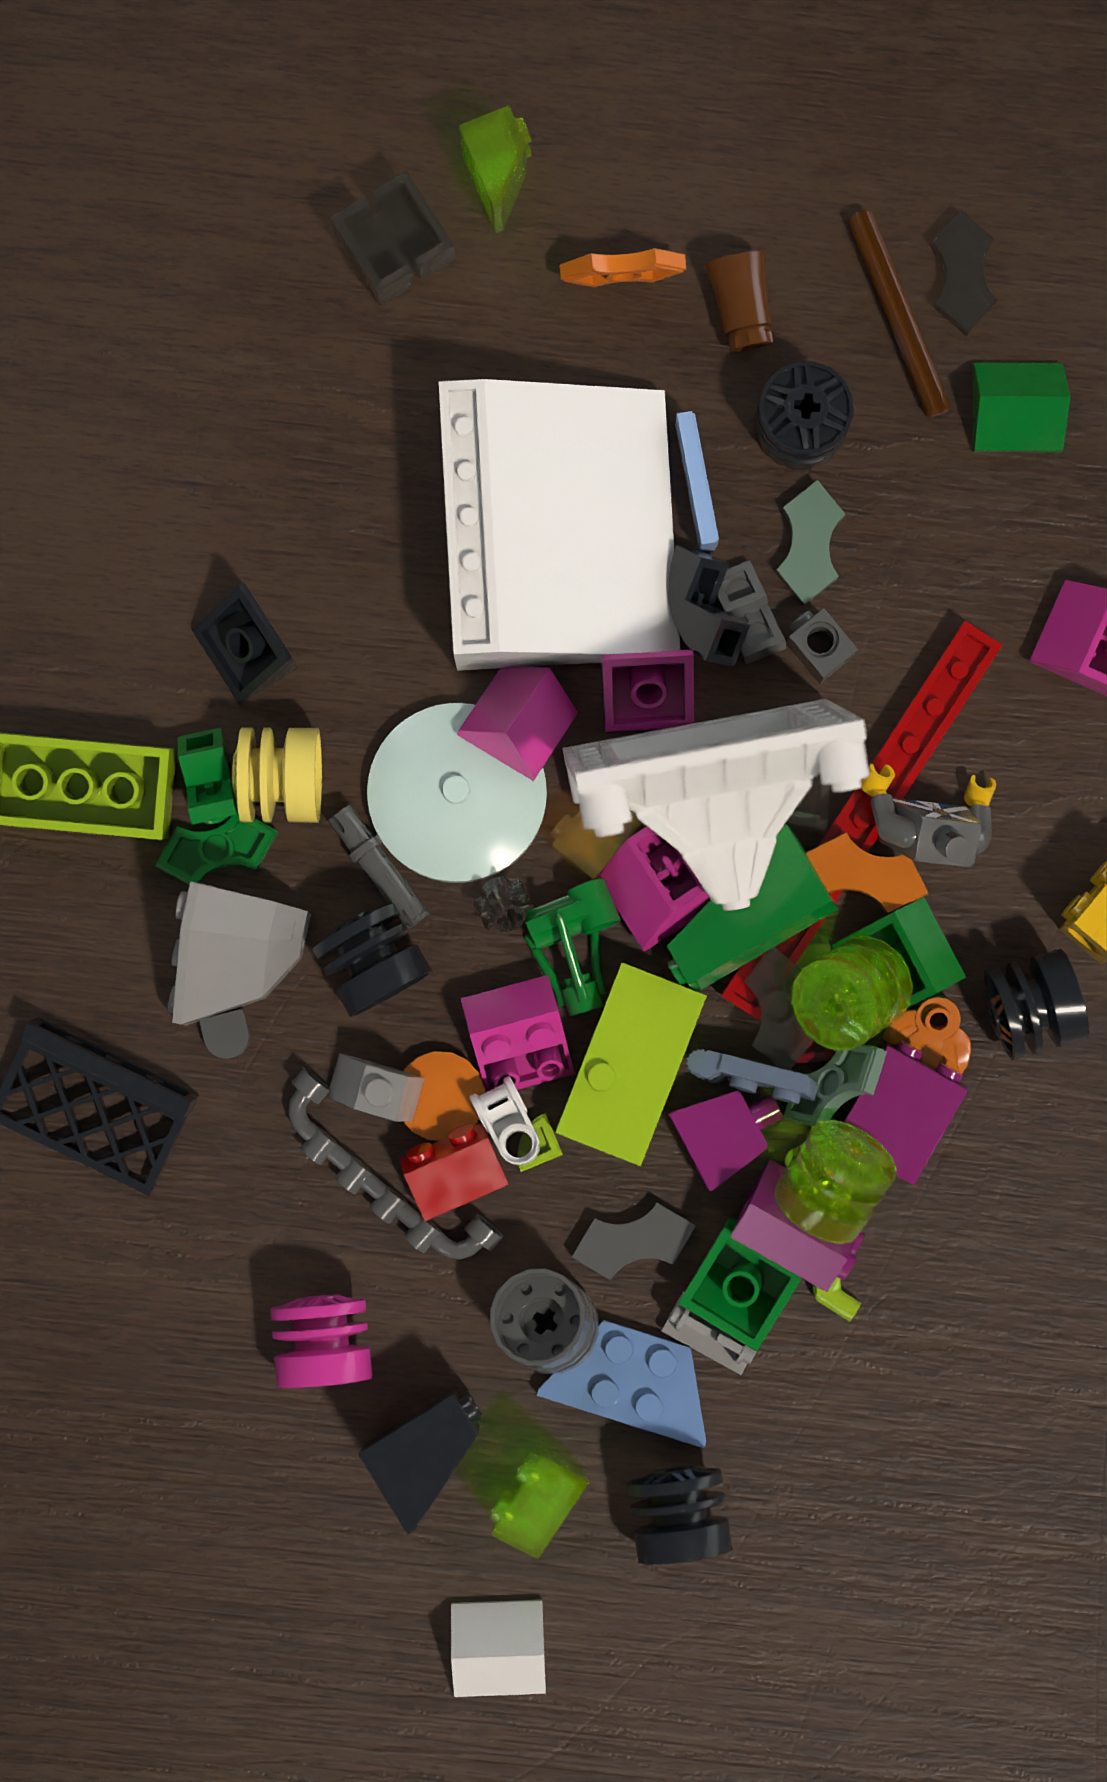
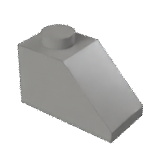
[327,1053,424,1121]

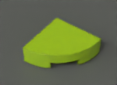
[518,1113,563,1172]

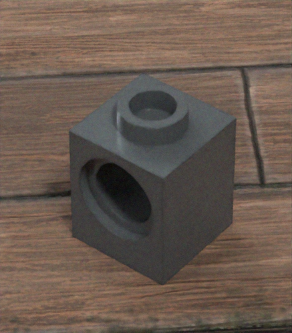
[786,608,858,684]

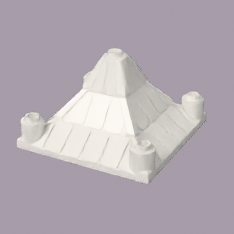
[562,699,870,911]

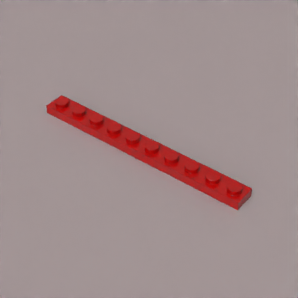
[720,621,1002,1021]

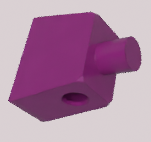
[668,1090,783,1191]

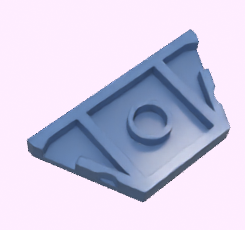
[537,1320,706,1448]

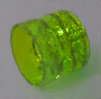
[792,936,913,1051]
[775,1120,897,1244]

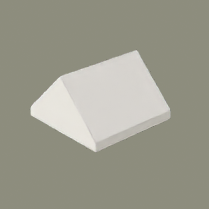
[451,1599,546,1697]

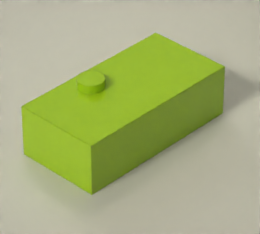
[0,732,177,840]
[555,963,707,1166]

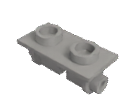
[661,1291,756,1375]

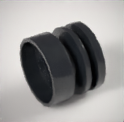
[755,361,854,470]
[312,903,433,1017]
[984,948,1089,1060]
[627,1466,733,1565]

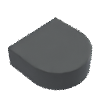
[199,1009,250,1059]

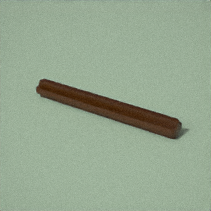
[849,209,950,418]

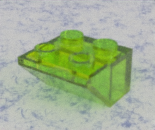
[489,1446,589,1559]

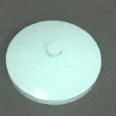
[367,703,547,883]

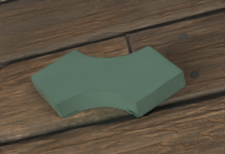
[775,480,846,606]
[783,1040,887,1130]

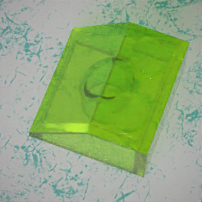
[459,105,532,233]

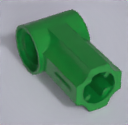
[523,878,621,950]

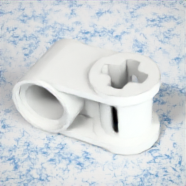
[469,1075,540,1166]

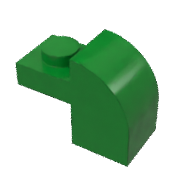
[177,727,238,824]

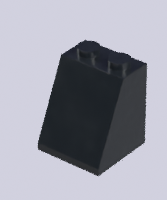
[358,1387,483,1535]

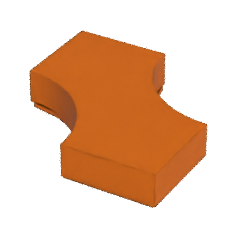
[560,248,686,287]
[806,833,929,914]

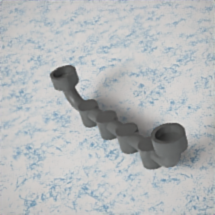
[288,1067,503,1260]

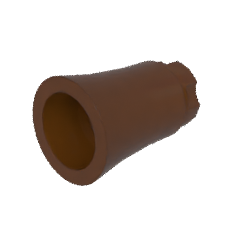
[704,251,773,352]

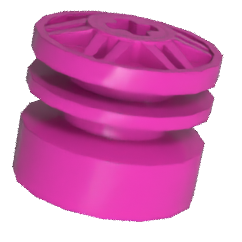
[270,1294,373,1388]

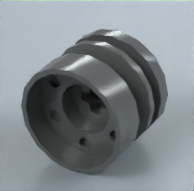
[490,1269,599,1374]

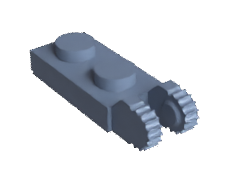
[686,1049,818,1105]

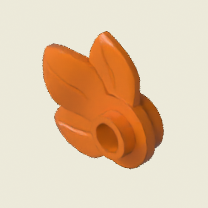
[883,996,971,1074]

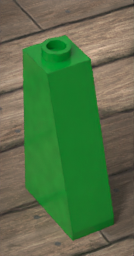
[667,824,838,992]

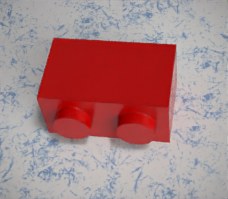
[399,1123,509,1221]

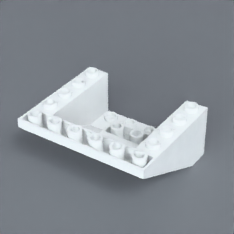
[439,379,680,671]

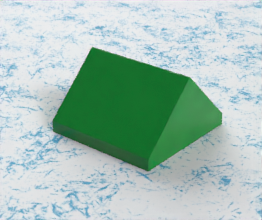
[973,363,1070,453]

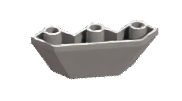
[167,882,311,1026]

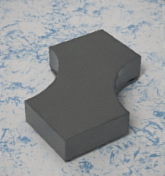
[571,1202,696,1281]

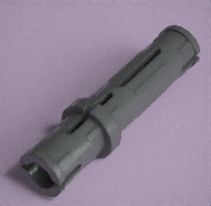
[328,804,430,929]

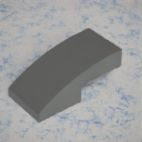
[716,560,787,665]

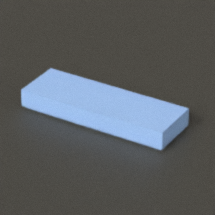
[675,411,719,552]

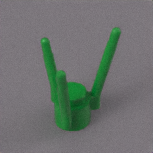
[525,913,607,1016]

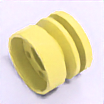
[232,727,322,823]

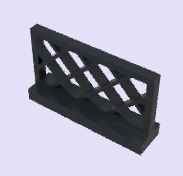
[0,1017,200,1196]

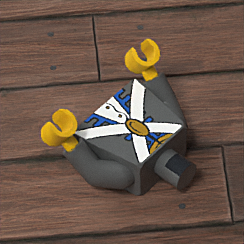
[861,763,997,867]

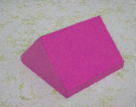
[601,650,694,732]
[457,667,578,782]

